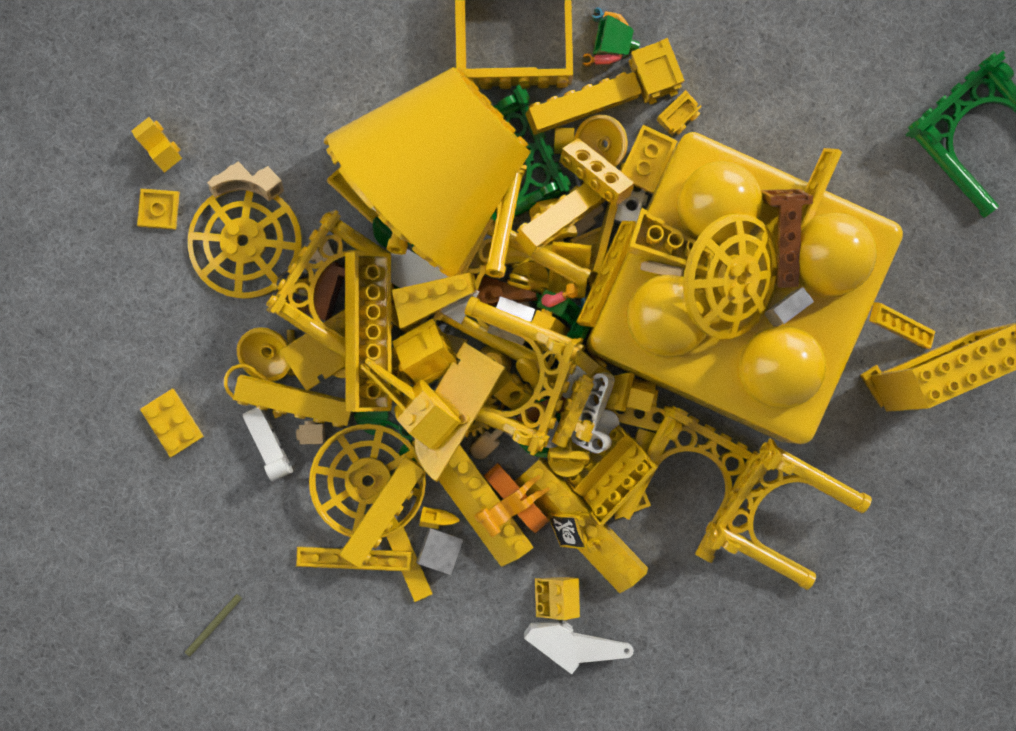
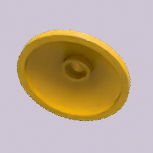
[574,115,628,168]
[237,327,291,381]

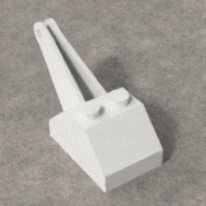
[524,619,634,674]

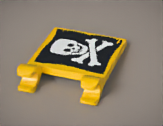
[547,512,602,553]

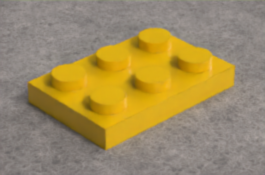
[621,125,678,194]
[547,241,592,298]
[140,389,204,458]

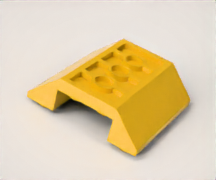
[567,425,658,527]

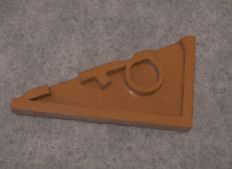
[474,273,537,306]

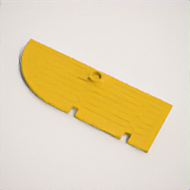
[279,283,395,391]
[415,342,505,482]

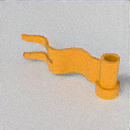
[474,474,550,538]

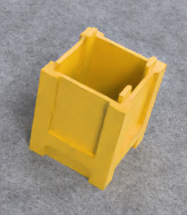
[628,38,685,105]
[392,319,459,385]

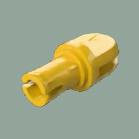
[507,273,548,294]

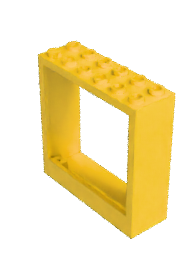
[455,0,573,90]
[871,323,1016,412]

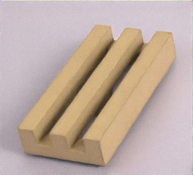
[640,260,685,277]

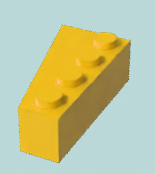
[627,208,714,277]
[392,273,477,329]

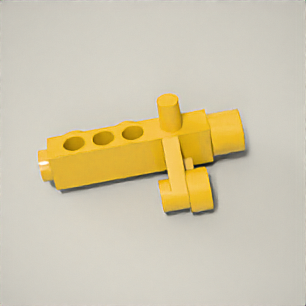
[551,374,595,447]

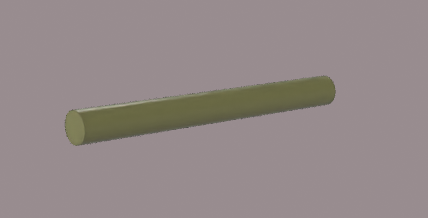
[185,594,242,657]

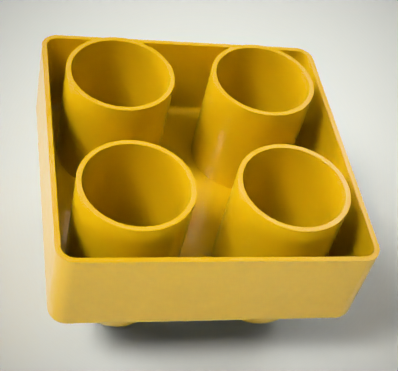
[586,132,903,444]

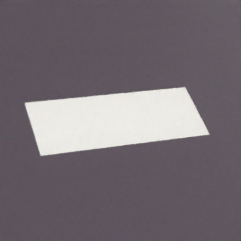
[391,249,479,324]

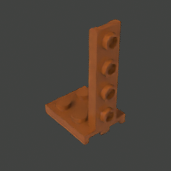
[761,189,813,288]

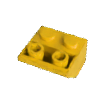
[535,577,580,620]

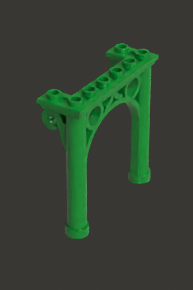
[905,50,1016,218]
[492,85,571,221]

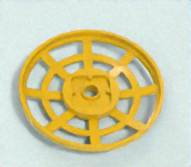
[188,190,302,299]
[683,213,777,339]
[309,424,426,538]

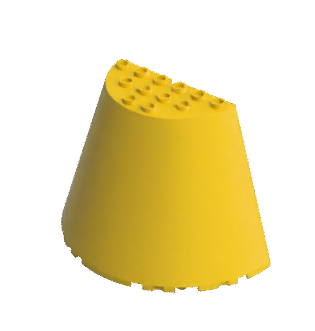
[324,67,530,277]

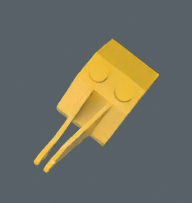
[360,358,461,450]

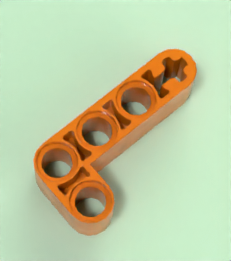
[484,463,550,533]

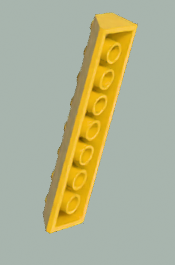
[345,252,392,412]
[411,440,534,567]
[515,457,648,593]

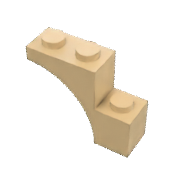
[207,161,284,201]

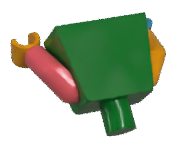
[583,7,640,67]
[532,284,587,325]

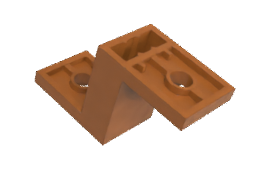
[270,261,345,321]

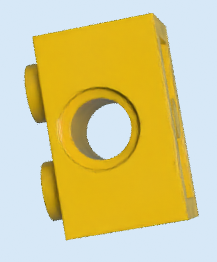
[492,370,534,410]
[627,378,659,412]

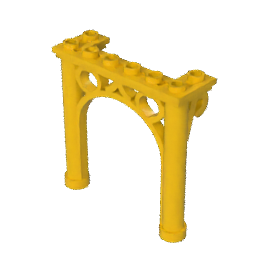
[387,165,527,278]
[266,210,389,358]
[433,216,592,371]
[464,296,584,456]
[615,406,760,563]
[706,438,872,590]

